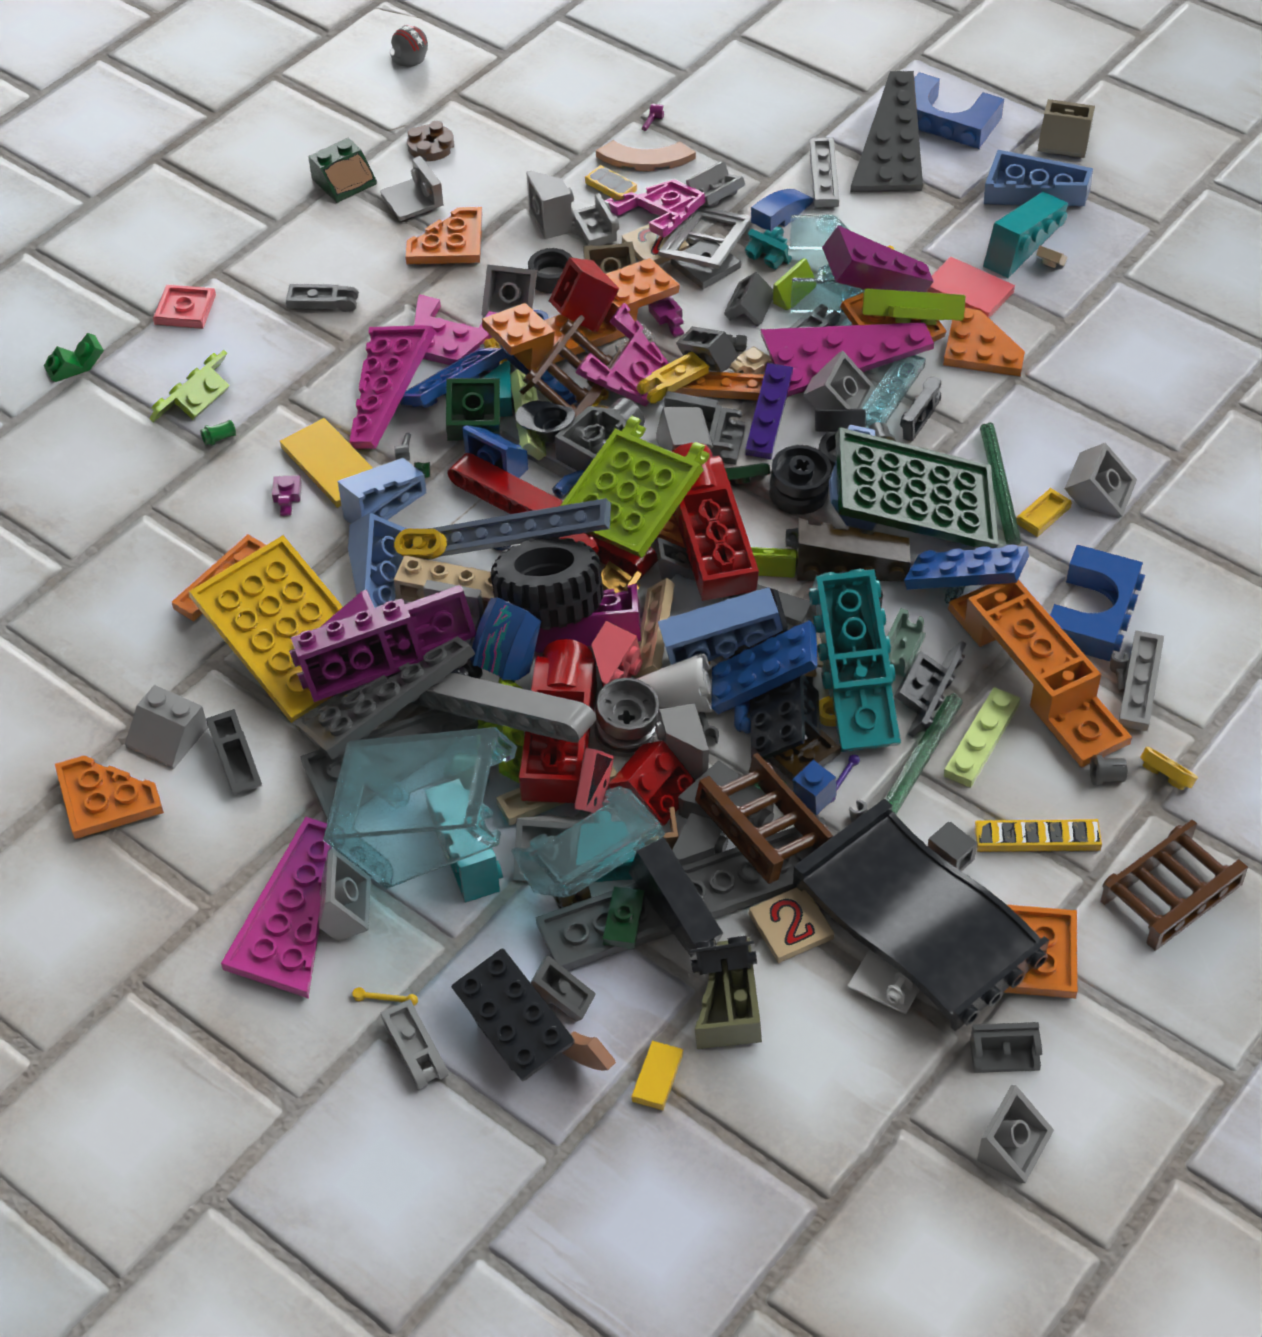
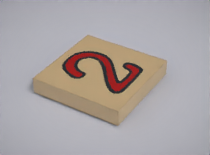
[622,224,689,265]
[748,888,835,963]

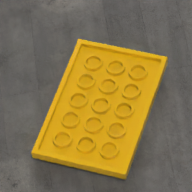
[189,535,343,723]

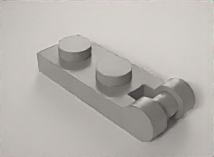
[380,999,449,1090]

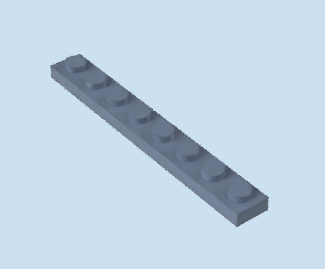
[410,498,611,557]

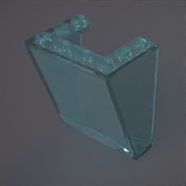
[323,727,517,889]

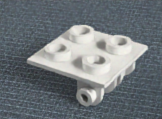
[848,949,920,1014]

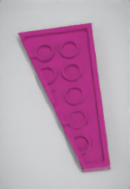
[760,323,934,397]
[349,325,436,449]
[221,817,334,999]

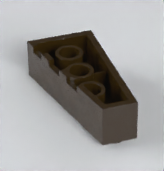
[796,518,911,582]

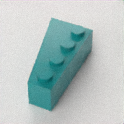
[983,192,1068,278]

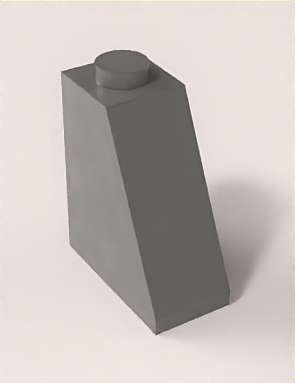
[678,760,774,828]

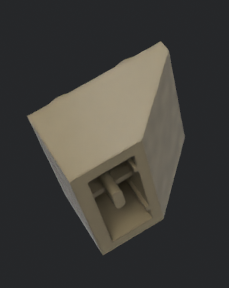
[1037,99,1095,158]

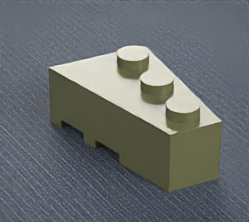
[695,938,762,1049]

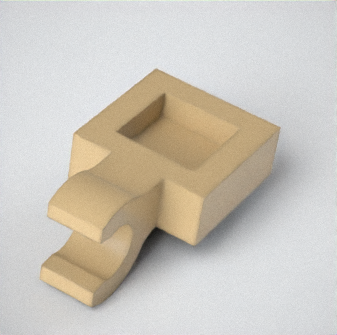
[729,346,772,374]

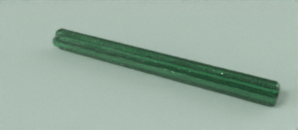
[980,422,1021,545]
[885,693,963,814]

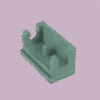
[888,608,926,677]

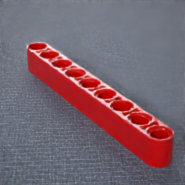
[447,453,657,580]

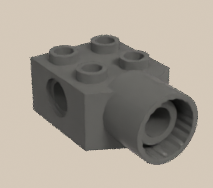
[555,398,645,471]

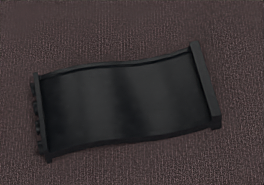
[793,798,1049,1031]

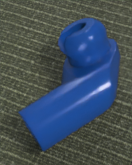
[552,470,585,498]
[734,700,751,734]

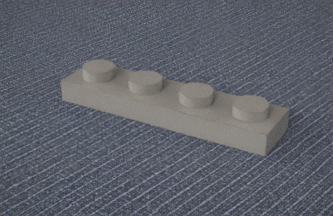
[810,138,839,208]
[1119,630,1164,732]

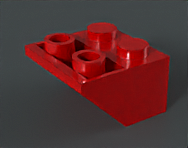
[548,257,619,332]
[608,740,695,826]

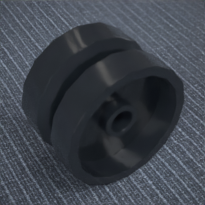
[769,445,831,515]

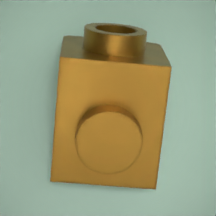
[601,560,642,593]

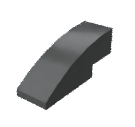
[206,709,262,795]

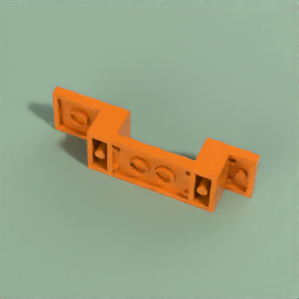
[482,258,680,371]
[948,579,1132,768]

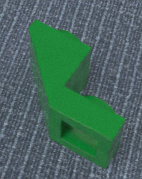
[44,333,104,382]

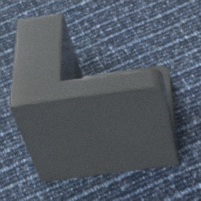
[928,822,977,871]

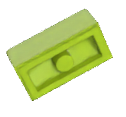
[773,258,816,310]
[751,547,797,578]

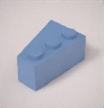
[337,458,427,524]

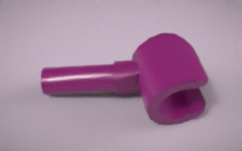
[642,104,664,131]

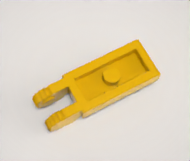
[636,351,709,404]

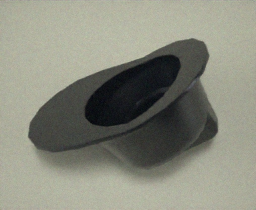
[515,400,575,443]

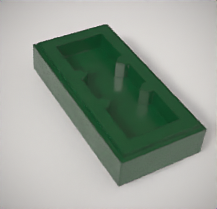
[725,463,771,484]
[603,886,645,949]

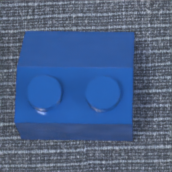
[463,425,528,478]

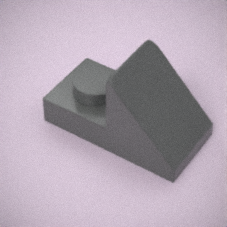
[654,537,695,581]
[531,955,596,1022]

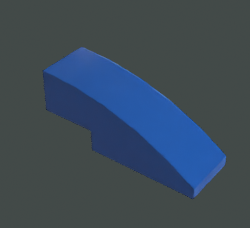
[751,189,814,231]

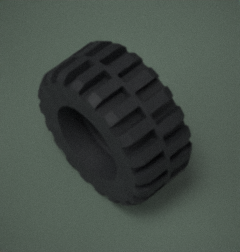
[490,537,604,630]

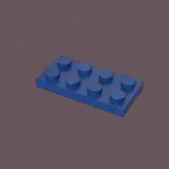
[400,348,507,408]
[904,544,1029,590]
[711,620,817,714]

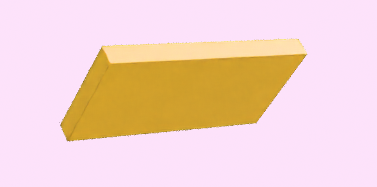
[280,418,373,508]

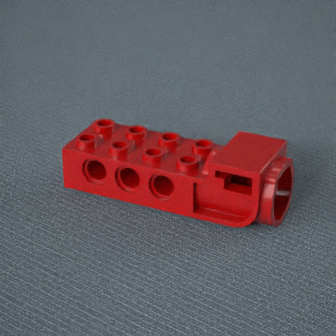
[671,442,759,601]
[519,639,597,803]

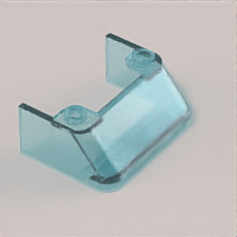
[790,214,864,312]
[511,786,665,897]

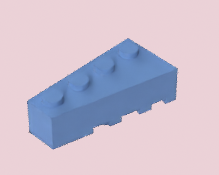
[984,150,1093,206]
[658,587,783,665]

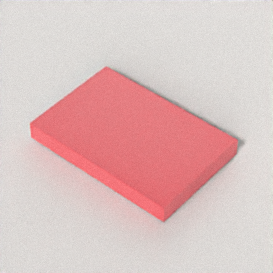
[926,256,1015,318]

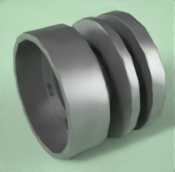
[594,678,659,757]

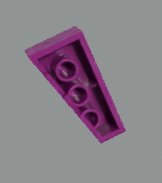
[822,225,934,292]
[535,583,641,653]

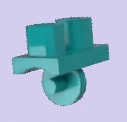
[745,227,792,270]

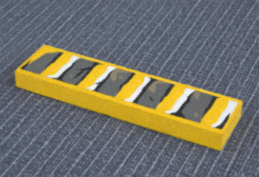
[974,819,1102,852]

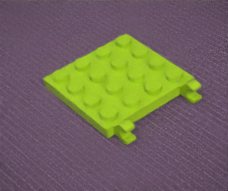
[560,416,710,558]

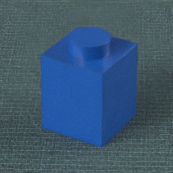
[793,760,837,816]

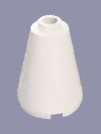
[637,654,713,712]

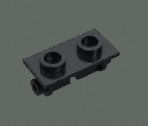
[689,936,757,975]

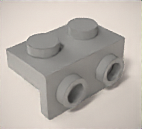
[686,161,745,207]
[574,193,620,246]

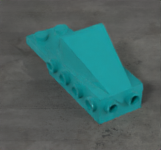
[809,569,901,752]

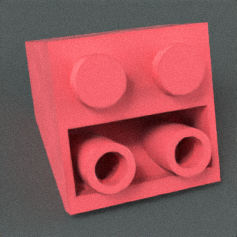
[591,621,643,687]

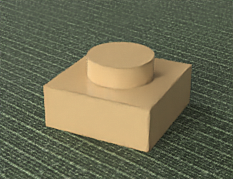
[1036,246,1068,268]

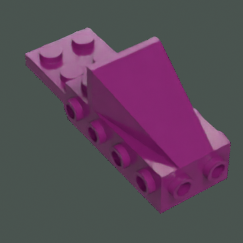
[289,585,476,702]

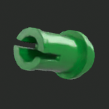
[200,420,236,446]

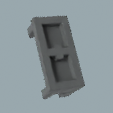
[709,405,745,465]
[970,1022,1042,1073]

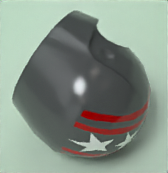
[390,25,428,67]

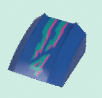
[470,597,541,680]

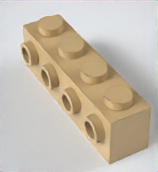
[394,555,494,614]

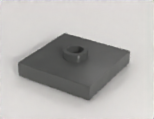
[671,239,741,289]

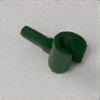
[414,462,431,478]

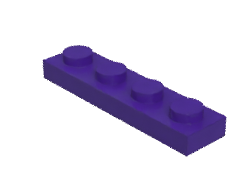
[745,363,793,459]

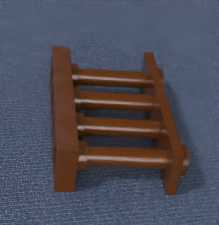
[519,315,621,418]
[695,753,833,884]
[1100,819,1248,951]

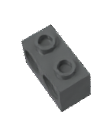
[676,326,739,372]

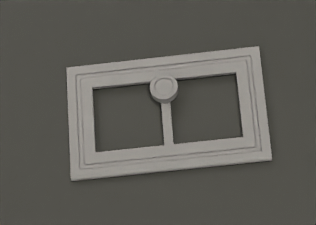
[658,206,751,269]

